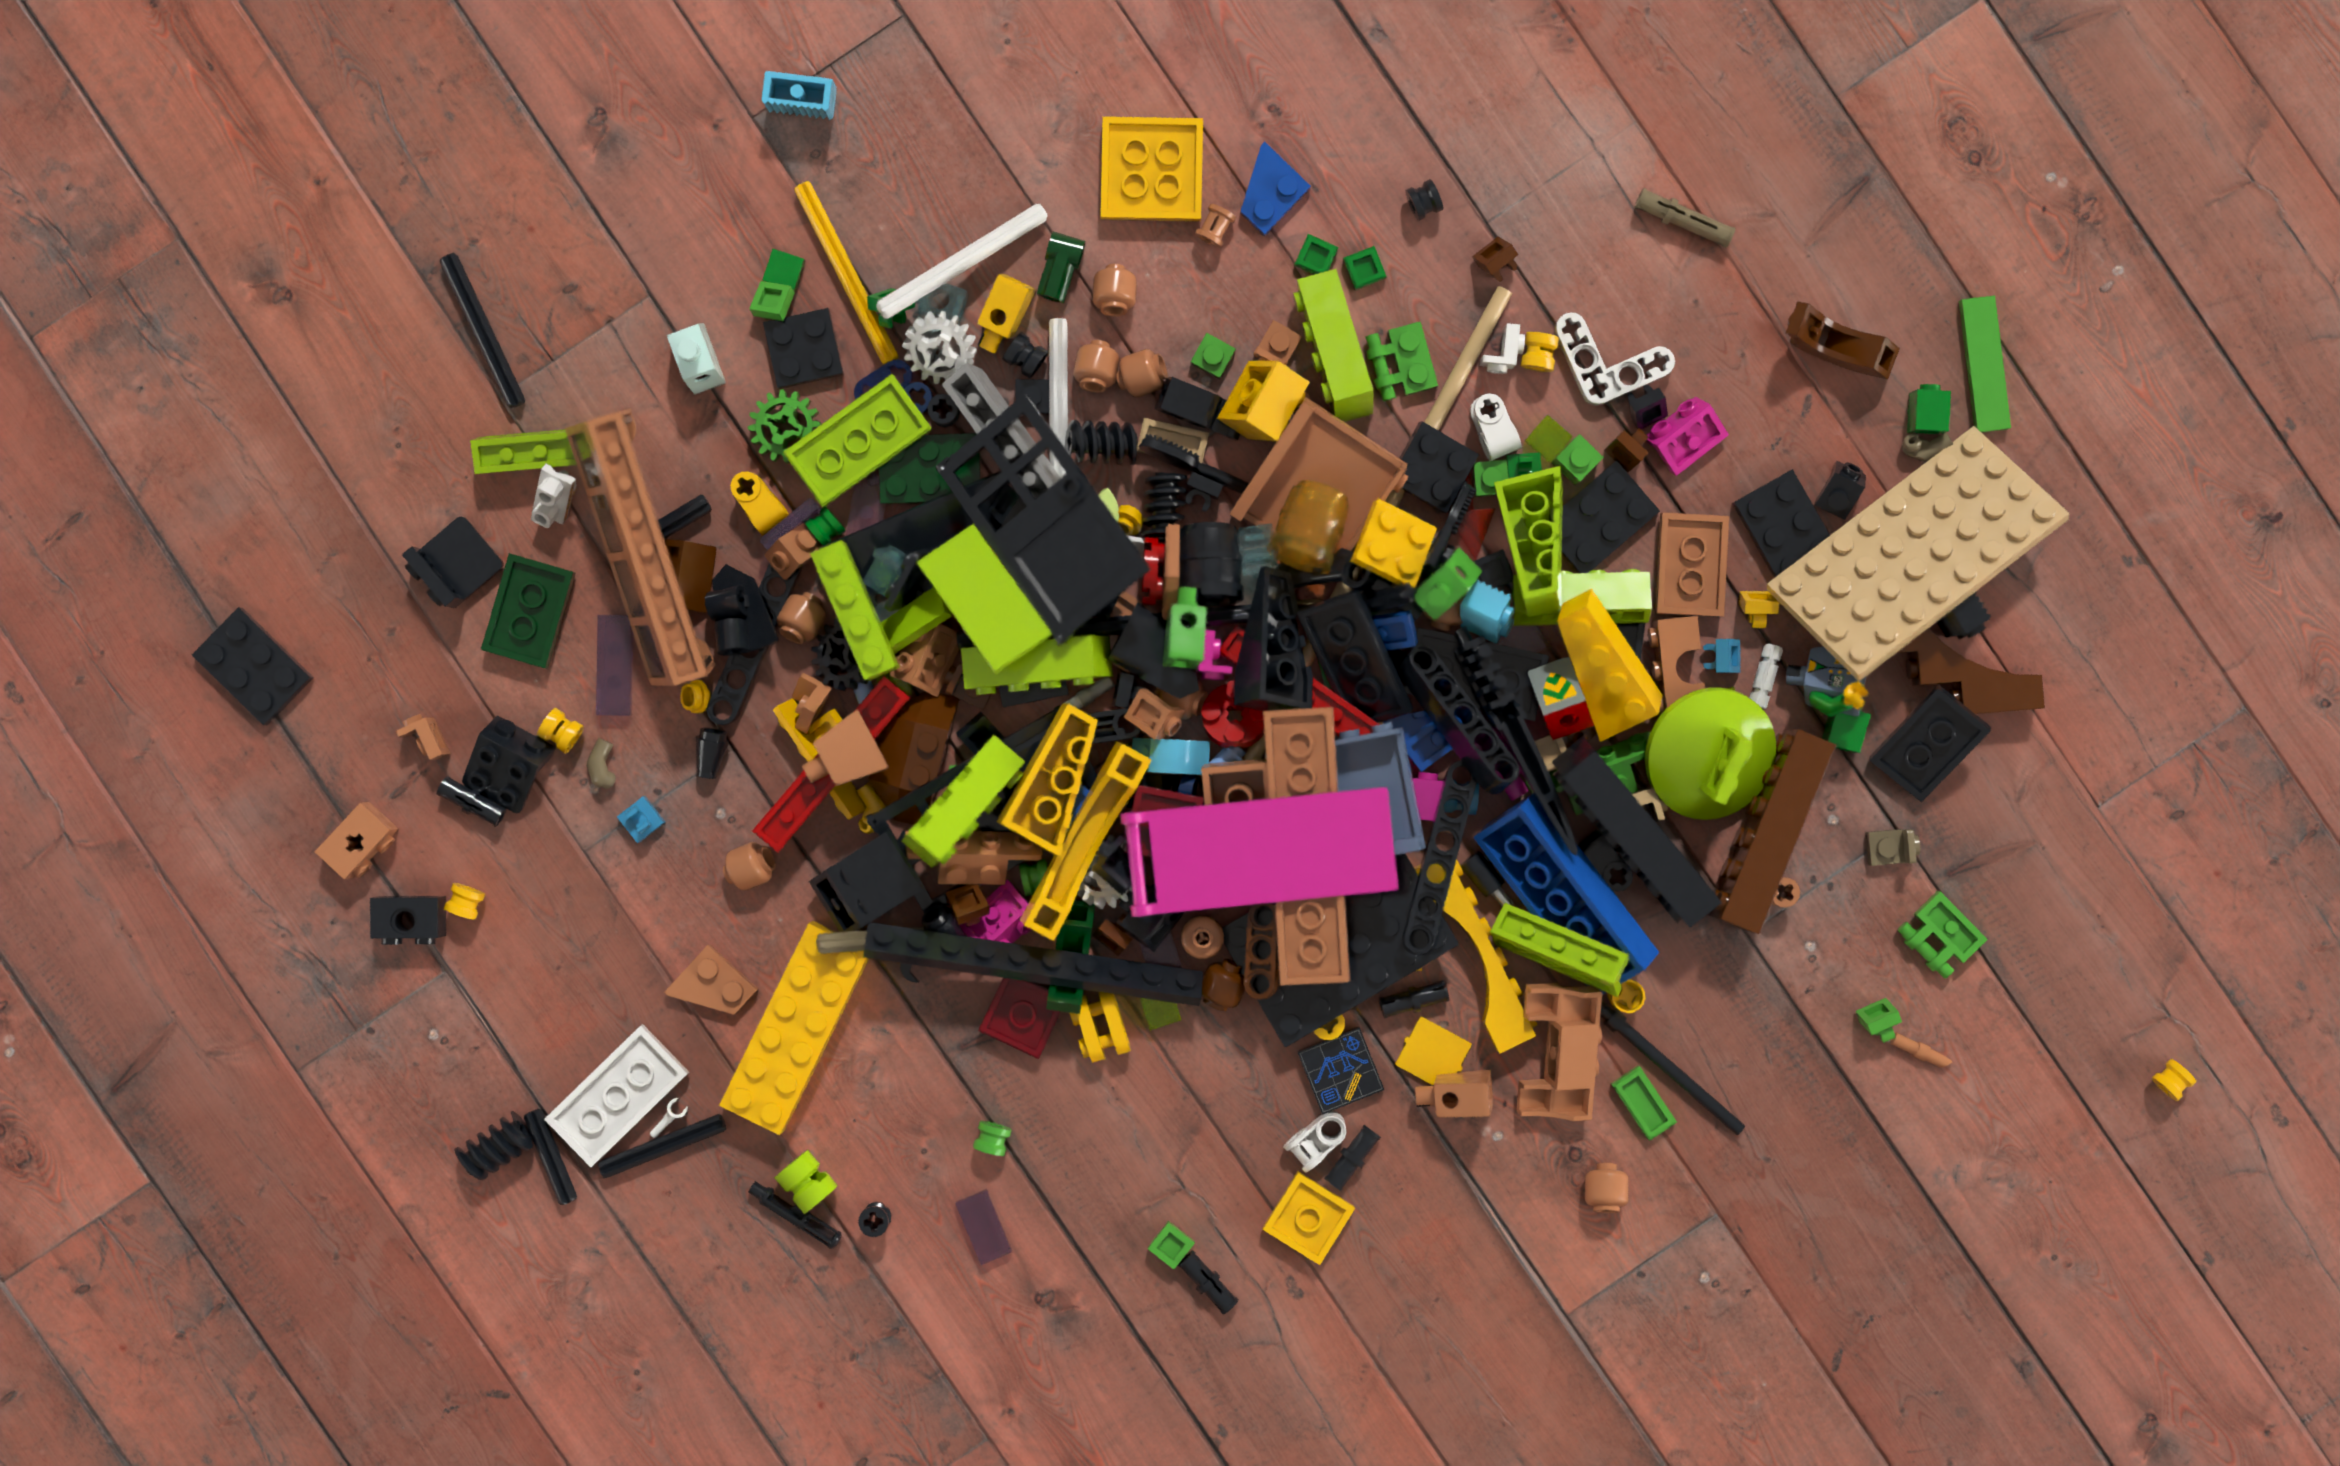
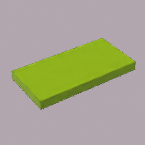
[783,374,933,508]
[917,524,1052,674]

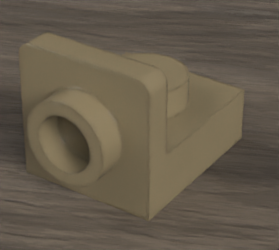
[1865,829,1920,866]

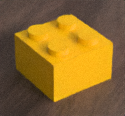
[1217,361,1310,441]

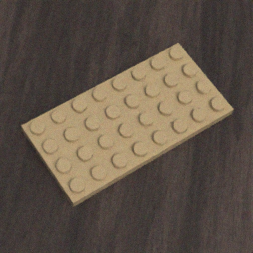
[1767,426,2070,681]

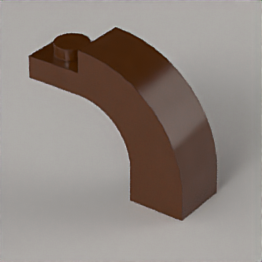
[1786,301,1900,380]

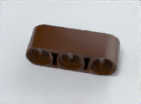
[1244,902,1279,999]

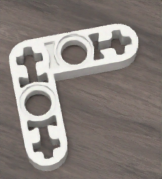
[1554,313,1675,406]

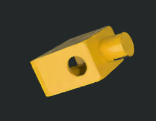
[977,274,1037,353]

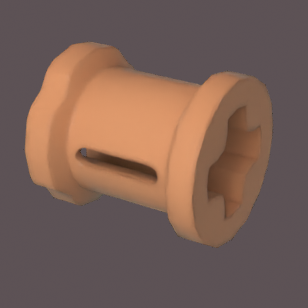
[1195,203,1237,248]
[1772,877,1800,908]

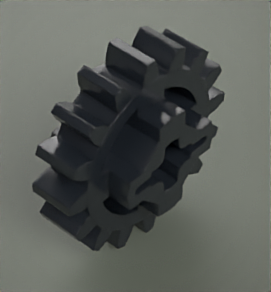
[811,618,868,691]

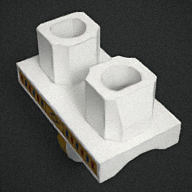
[531,464,577,528]

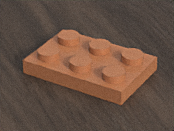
[1655,512,1729,617]

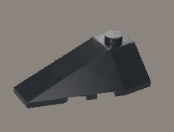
[1234,566,1313,711]

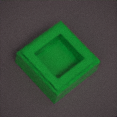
[1294,234,1339,275]
[1343,246,1387,291]
[762,249,806,292]

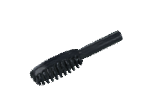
[1139,434,1248,494]
[1423,481,1476,573]

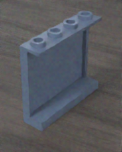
[1265,723,1426,855]

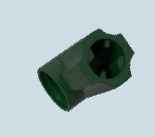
[1037,231,1086,303]

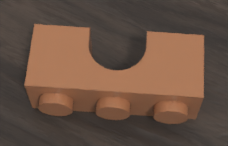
[1648,616,1705,715]

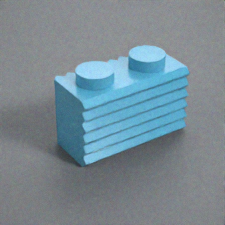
[762,71,837,120]
[1460,579,1515,644]

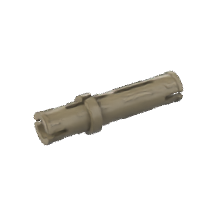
[1634,188,1736,248]

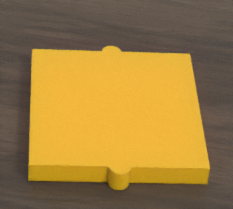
[1394,1016,1472,1086]

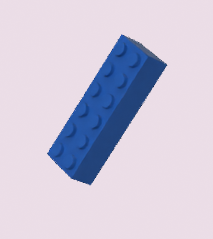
[1473,793,1660,995]

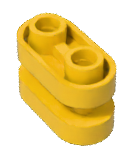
[1070,992,1131,1063]

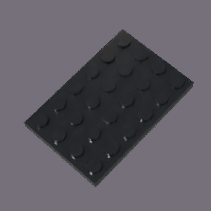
[1222,853,1460,1048]

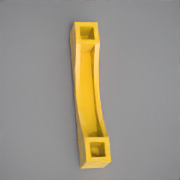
[1020,741,1152,941]
[1414,860,1538,1053]

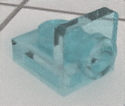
[863,546,906,597]

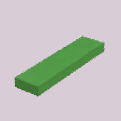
[1959,295,2011,433]

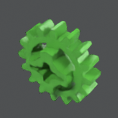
[748,389,822,464]

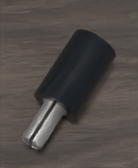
[1460,851,1513,907]

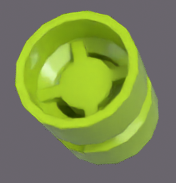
[774,1150,838,1214]

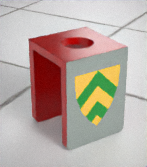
[1528,657,1594,741]

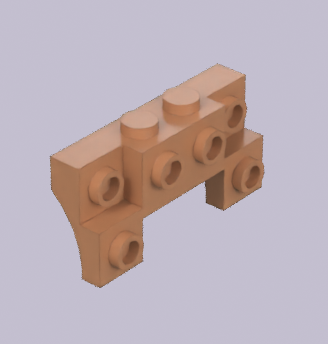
[1516,983,1602,1121]

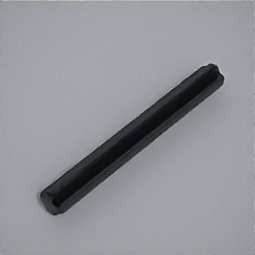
[440,253,525,408]

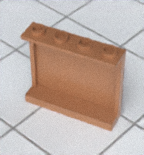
[1230,397,1409,559]

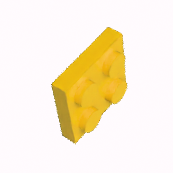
[1351,498,1437,587]
[1262,1171,1355,1265]

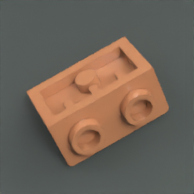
[890,624,959,697]

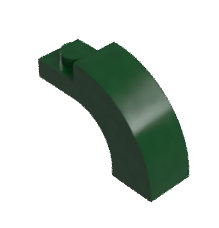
[1046,900,1095,1014]

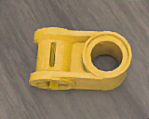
[730,471,790,536]

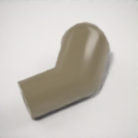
[1902,433,1953,462]
[586,738,616,789]

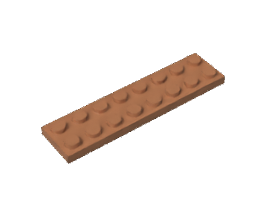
[1264,707,1350,985]

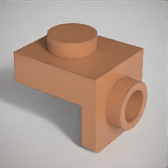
[765,522,823,580]

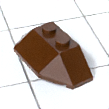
[869,692,960,825]

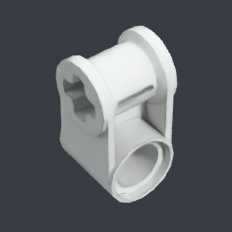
[1470,393,1522,461]
[1283,1111,1346,1173]

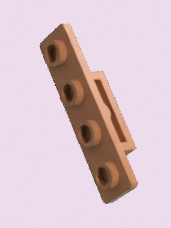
[905,831,1043,885]

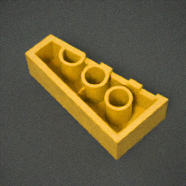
[1557,588,1663,742]
[996,704,1098,857]

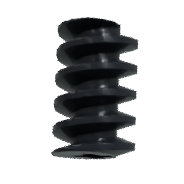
[1065,420,1138,465]
[1141,472,1187,542]
[454,1111,533,1181]

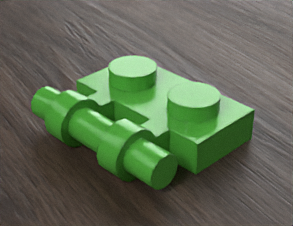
[1366,321,1438,401]
[1897,891,1988,979]

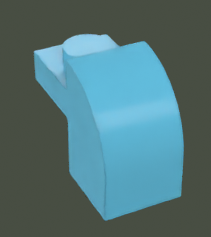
[1132,738,1210,775]

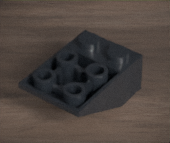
[809,830,925,932]

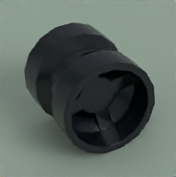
[1002,332,1049,379]

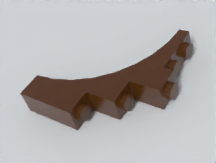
[1895,628,2045,714]

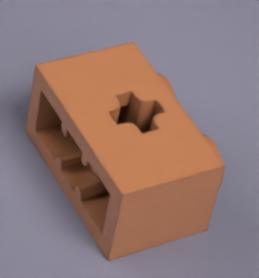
[315,802,399,879]

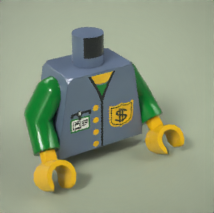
[1786,647,1868,717]

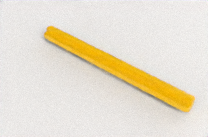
[794,181,898,365]

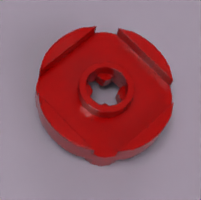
[1142,537,1165,605]
[1201,680,1265,748]

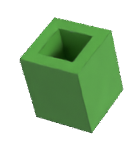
[1551,434,1604,485]

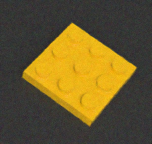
[1101,116,1203,221]

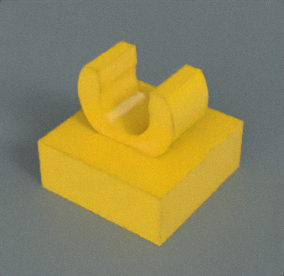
[1738,591,1779,628]

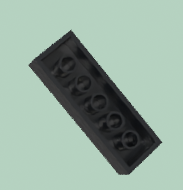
[1552,736,1722,928]

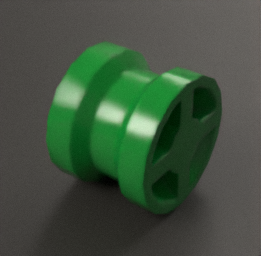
[805,507,846,545]

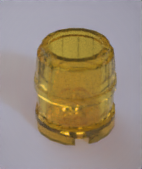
[1266,480,1350,574]

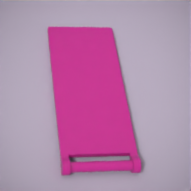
[1121,787,1398,917]

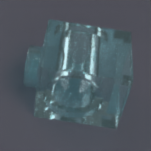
[915,283,969,325]
[1237,523,1278,578]

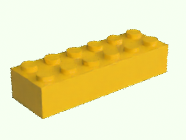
[719,921,869,1135]

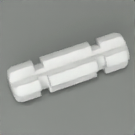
[1749,644,1783,709]

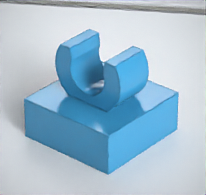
[1703,639,1741,673]
[617,796,666,843]

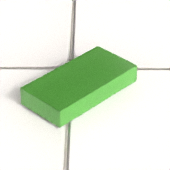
[1611,1065,1677,1141]

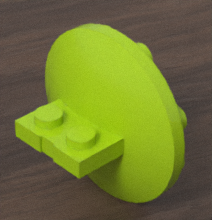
[1645,687,1776,820]

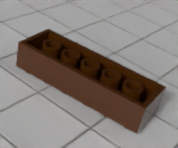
[1709,729,1836,934]

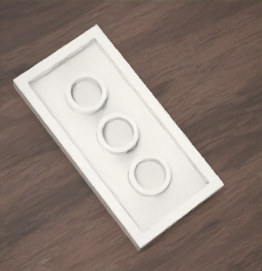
[544,1025,689,1167]

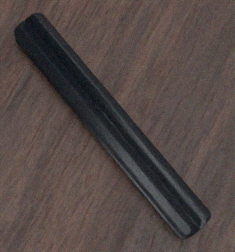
[598,1114,726,1178]

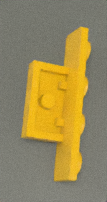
[773,698,866,820]

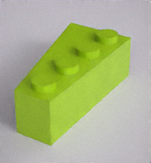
[1494,466,1563,617]

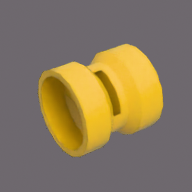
[1520,332,1559,372]
[537,708,584,754]
[1607,979,1645,1013]

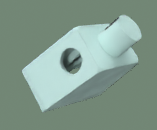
[667,323,726,394]

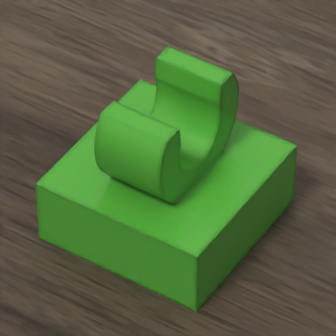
[1855,998,1902,1043]

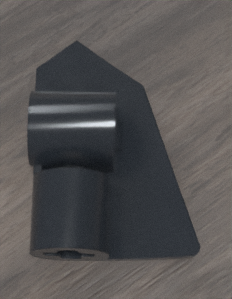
[705,564,779,656]
[1108,602,1199,699]

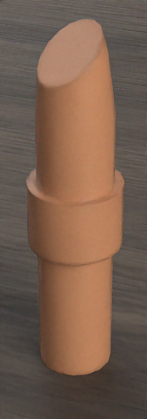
[1890,1032,1953,1068]

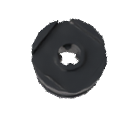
[1177,522,1244,606]

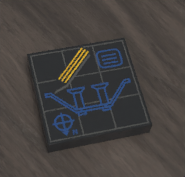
[1297,1027,1385,1115]

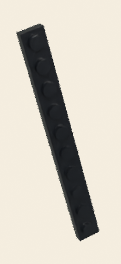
[863,922,1203,1006]

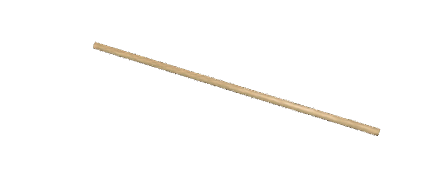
[1242,286,1512,761]

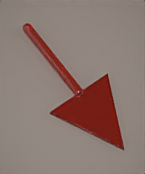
[1447,472,1496,560]

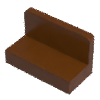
[664,539,717,613]

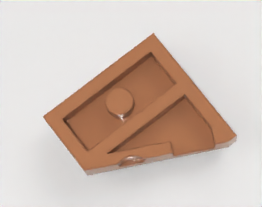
[664,944,759,1015]

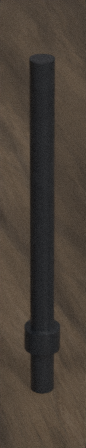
[1600,1001,1745,1135]

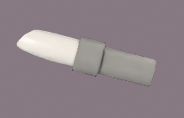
[1060,677,1115,709]

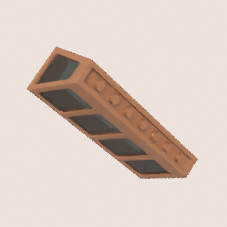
[565,408,715,686]

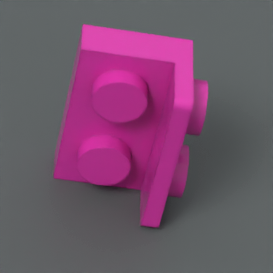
[1646,397,1729,476]
[1196,630,1233,681]
[960,879,1033,943]

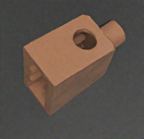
[802,710,889,786]
[1415,1069,1494,1117]

